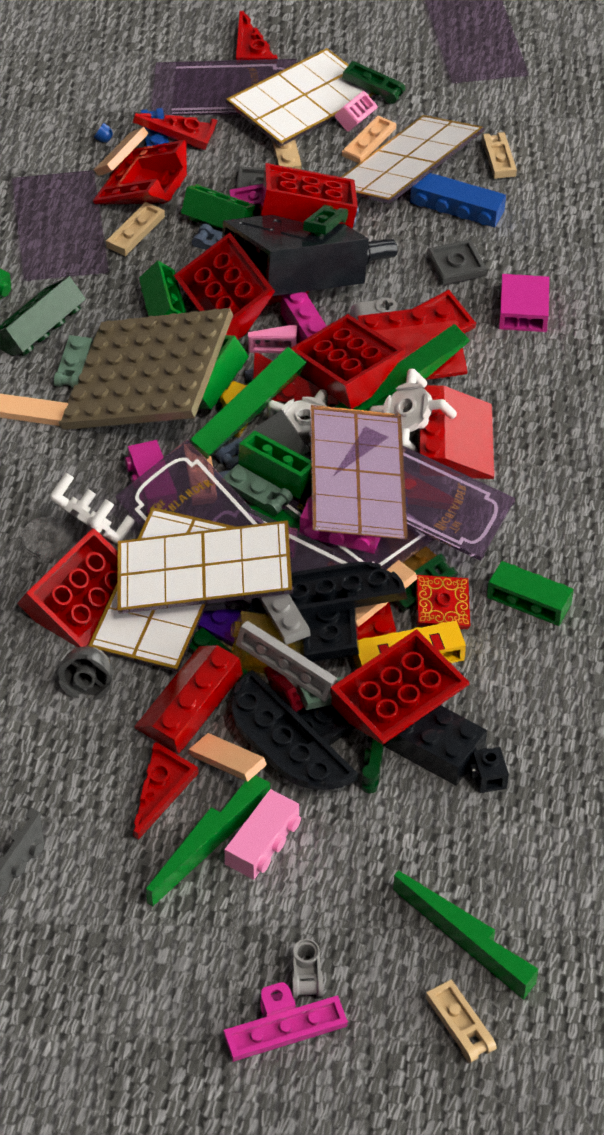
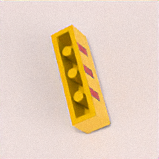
[353,621,466,669]

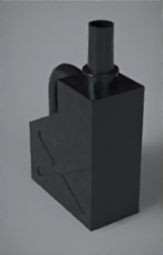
[222,215,398,296]

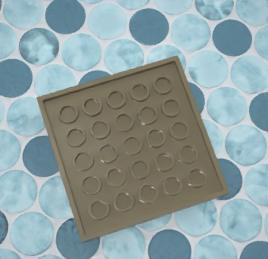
[59,308,233,430]

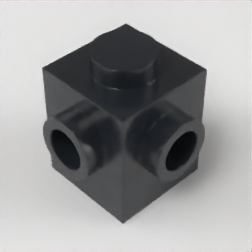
[468,747,509,793]

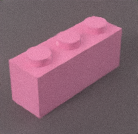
[224,789,301,880]

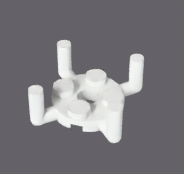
[369,369,457,456]
[267,389,327,442]
[50,472,136,544]

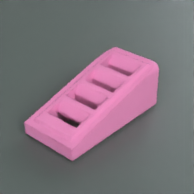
[335,91,378,132]
[248,325,297,353]

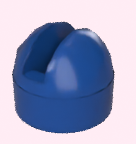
[94,123,113,142]

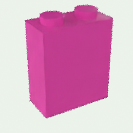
[499,274,549,332]

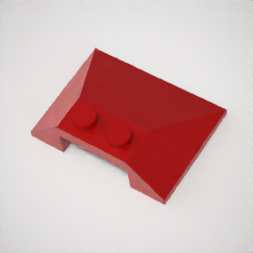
[93,140,187,204]

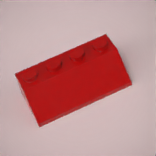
[134,645,243,754]

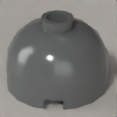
[58,646,113,700]

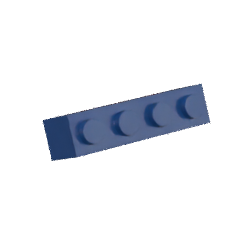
[410,172,506,227]

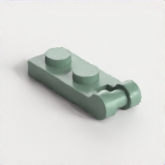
[54,335,93,389]
[221,464,293,516]

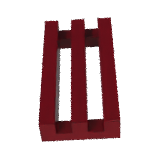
[264,666,304,712]

